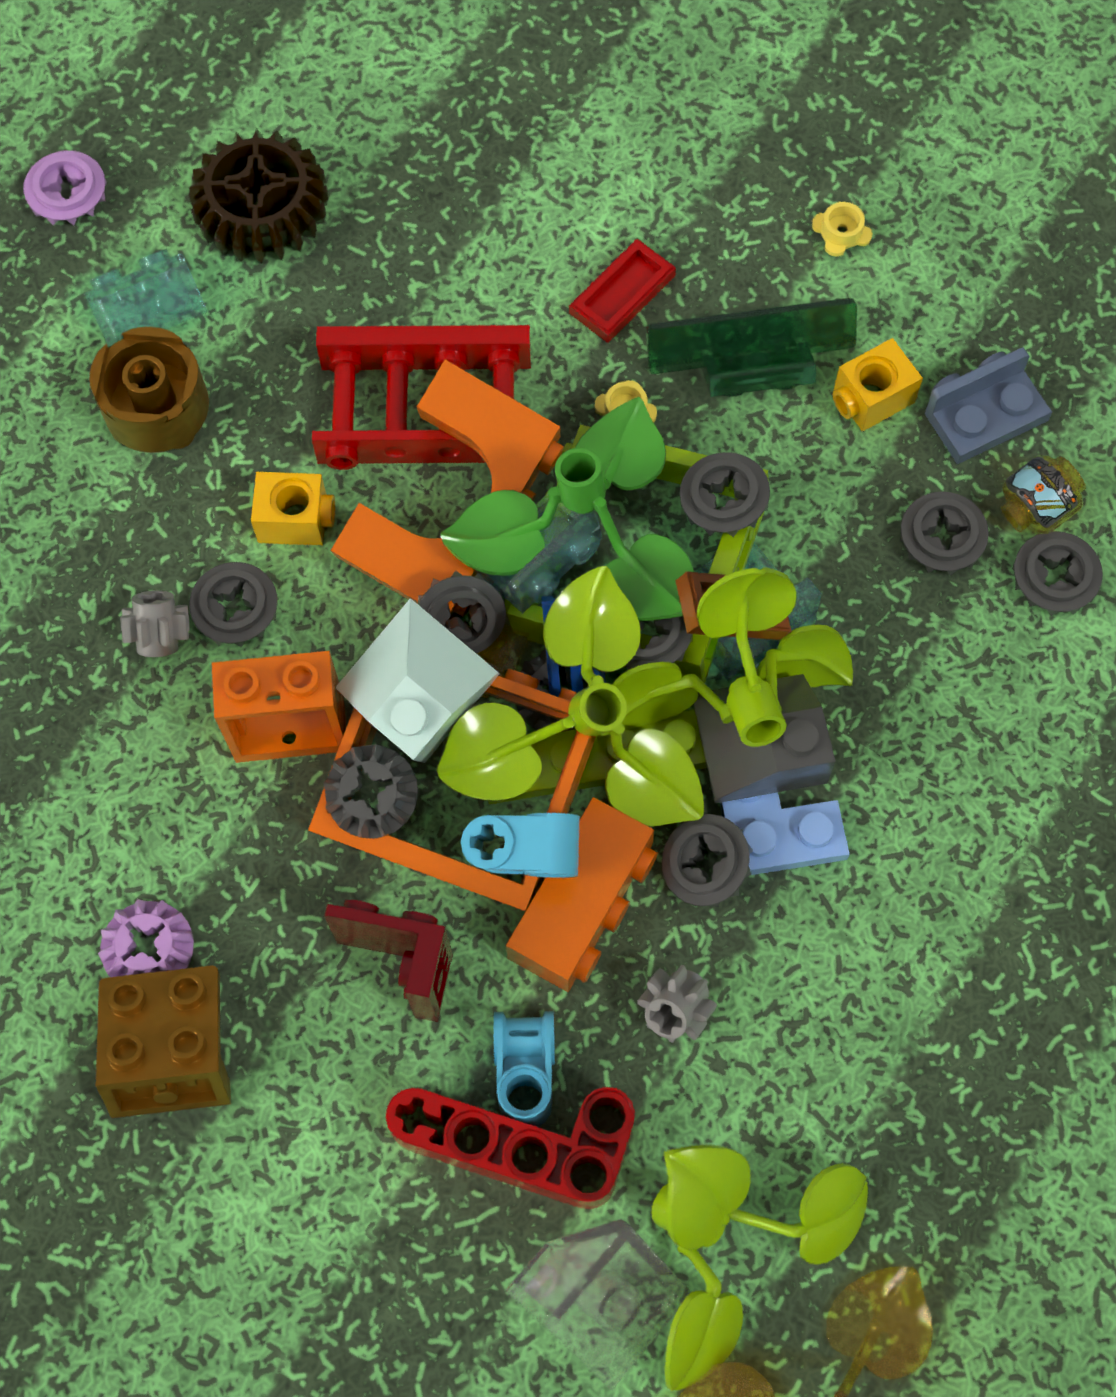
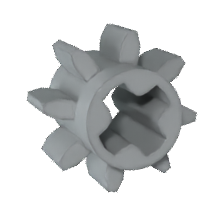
[120,590,190,657]
[637,965,717,1043]

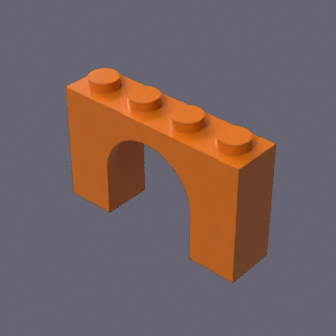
[330,360,564,620]

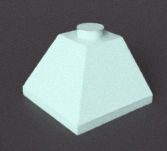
[335,598,500,763]

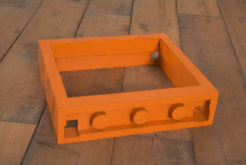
[308,669,596,911]

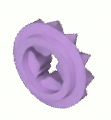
[24,151,107,226]
[98,899,194,977]

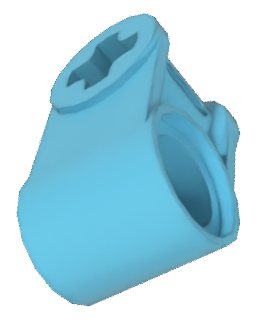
[461,813,580,878]
[494,1011,555,1127]

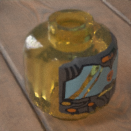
[1001,455,1086,535]

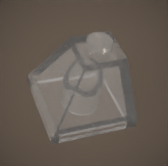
[505,1219,691,1391]

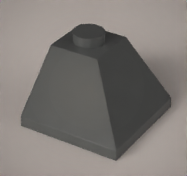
[693,674,836,804]

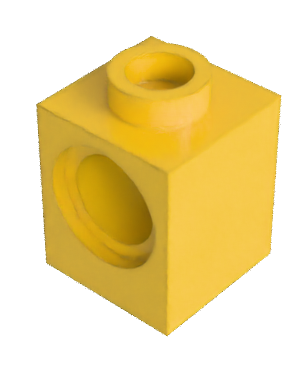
[833,338,923,432]
[251,472,335,545]

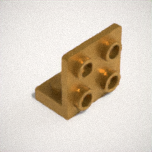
[96,965,231,1118]

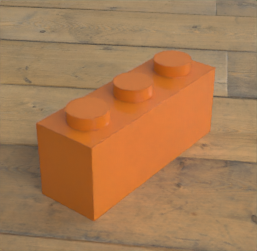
[506,797,658,992]

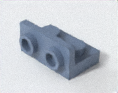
[925,347,1052,464]

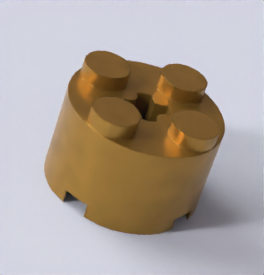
[90,327,209,453]

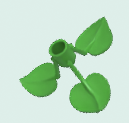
[440,397,694,621]

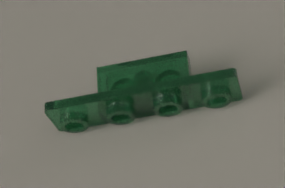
[646,298,857,397]

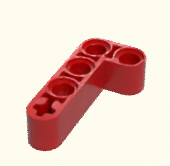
[385,1087,635,1209]

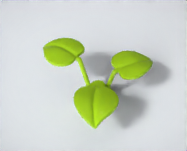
[437,566,704,827]
[601,567,853,747]
[651,1145,868,1391]

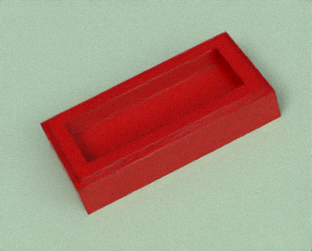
[569,239,676,343]

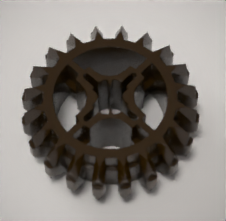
[189,128,329,264]

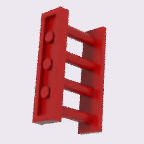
[312,325,531,470]

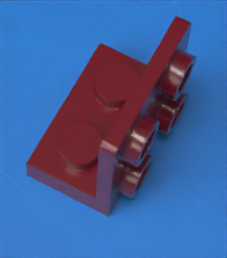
[324,900,453,1022]

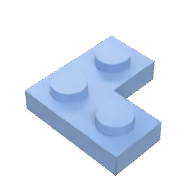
[720,792,850,875]

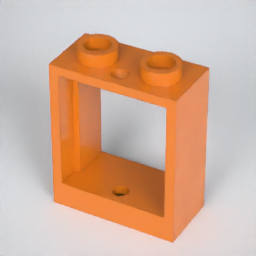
[212,651,346,763]

